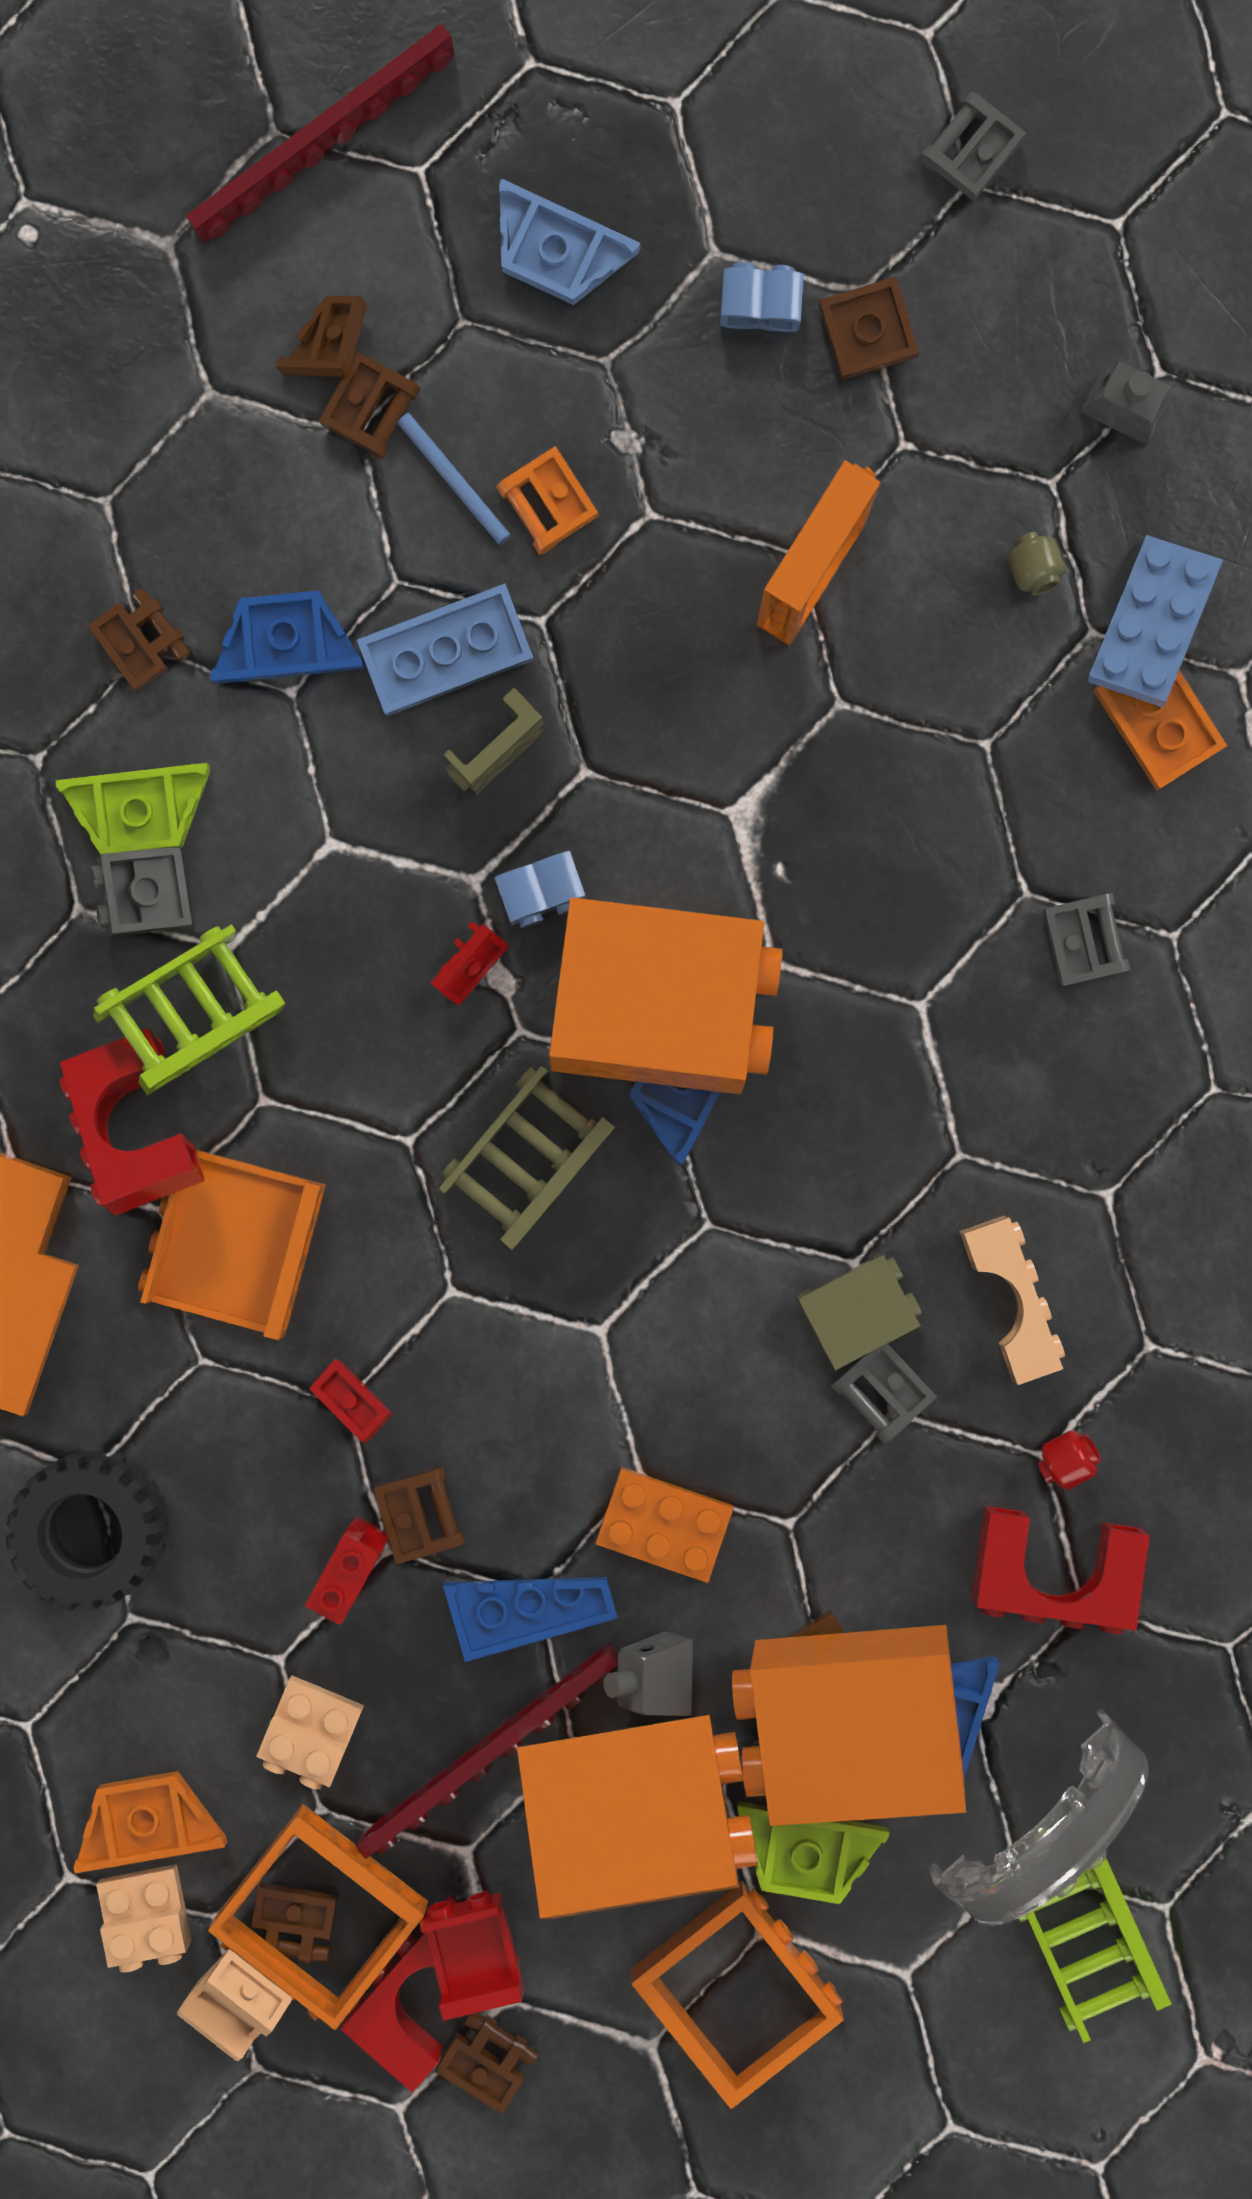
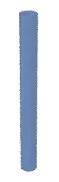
[398,413,511,545]

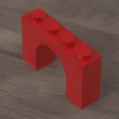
[59,1028,205,1216]
[971,1505,1150,1634]
[340,1896,520,2093]

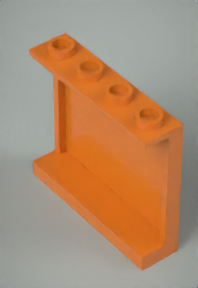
[138,1149,326,1340]

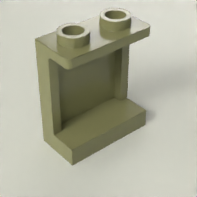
[443,688,546,794]
[796,1253,922,1370]

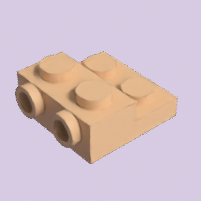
[256,1675,364,1789]
[96,1864,192,1972]

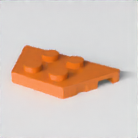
[74,1771,227,1874]

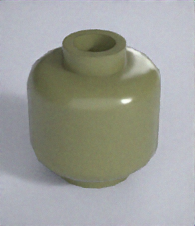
[1007,532,1066,596]

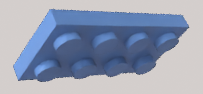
[1088,535,1223,708]
[357,584,534,717]

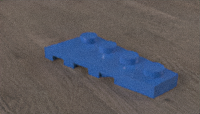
[443,1577,618,1662]

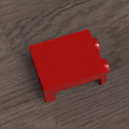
[305,1516,389,1624]
[420,1891,524,2021]

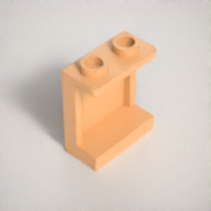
[177,1949,293,2061]

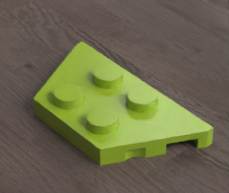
[55,763,210,854]
[737,1801,890,1904]

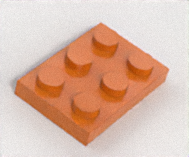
[1093,670,1227,791]
[596,1467,734,1583]

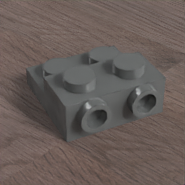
[90,846,192,937]

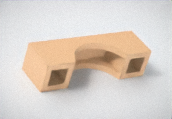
[959,1216,1065,1385]

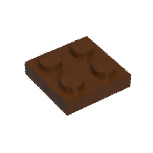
[819,277,919,381]

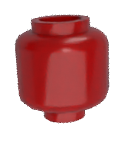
[1038,1430,1101,1490]

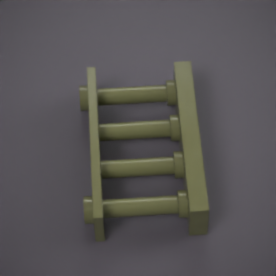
[439,1066,615,1250]

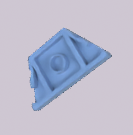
[499,179,640,305]

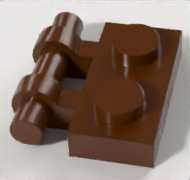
[88,588,191,693]
[251,1882,338,1965]
[435,2013,539,2114]

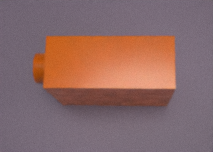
[549,897,782,1095]
[732,1625,966,1826]
[517,1715,758,1920]

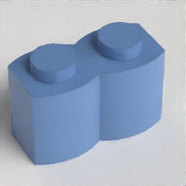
[719,262,804,332]
[495,851,586,929]

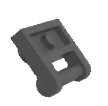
[919,92,1026,201]
[1042,893,1131,987]
[830,1343,937,1444]

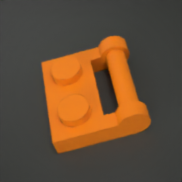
[496,446,599,555]

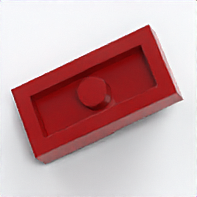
[431,922,509,1006]
[309,1359,393,1443]

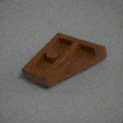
[275,296,367,377]

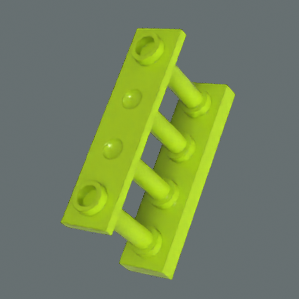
[93,924,285,1096]
[1011,1845,1172,2043]

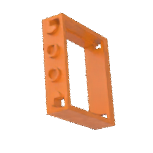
[757,460,881,646]
[208,1804,428,2030]
[631,1881,844,2109]

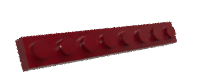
[186,23,455,244]
[356,1642,618,1859]

